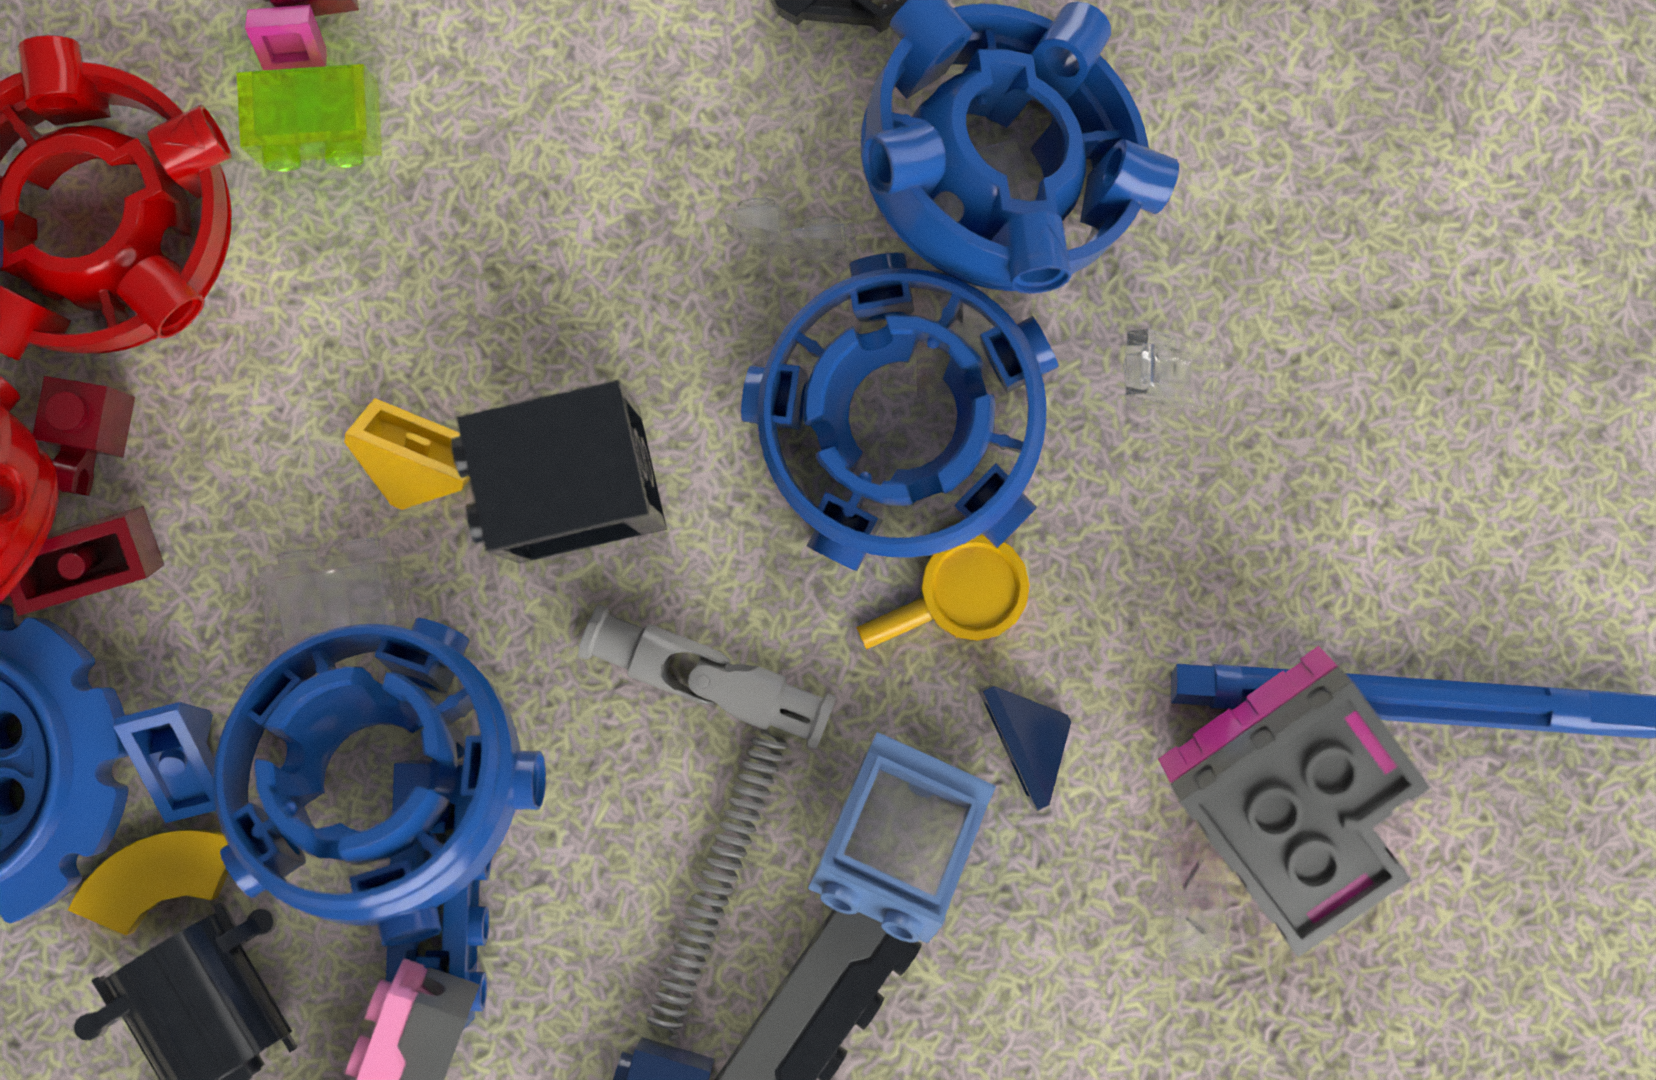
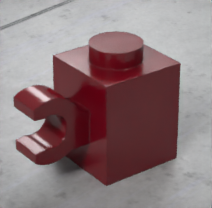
[33,376,135,496]

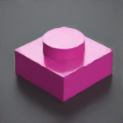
[245,4,327,73]

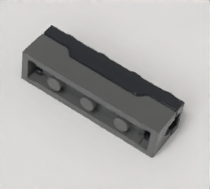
[714,909,922,1080]

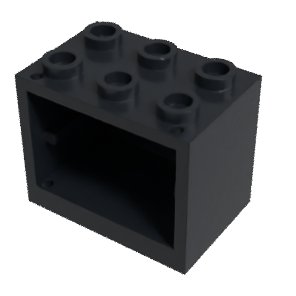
[451,379,667,564]

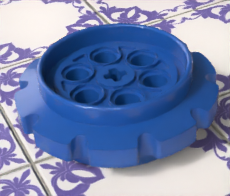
[0,603,129,923]

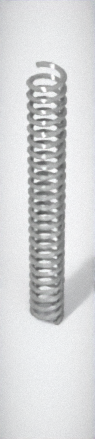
[646,729,788,1042]

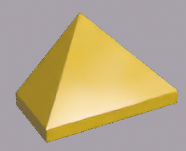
[344,398,470,510]

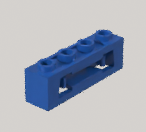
[386,760,492,1030]

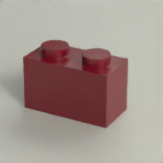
[9,505,165,616]

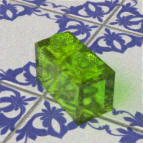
[237,64,382,171]

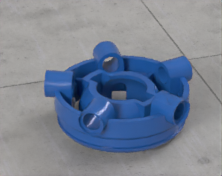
[860,0,1179,294]
[741,252,1059,571]
[213,618,546,947]

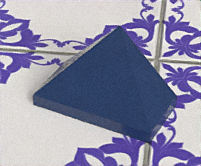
[978,685,1071,811]

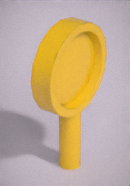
[856,534,1030,650]

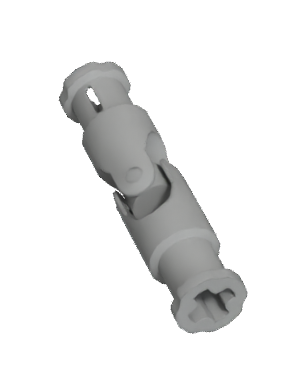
[577,604,837,749]

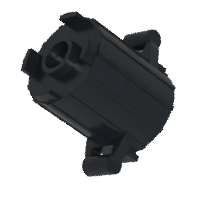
[74,903,298,1080]

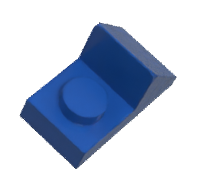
[113,702,216,823]

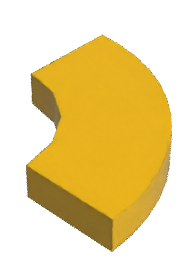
[67,829,229,935]

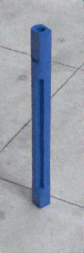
[1171,664,1656,739]

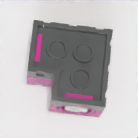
[1158,646,1431,957]

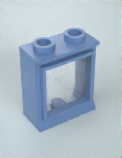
[807,732,996,944]

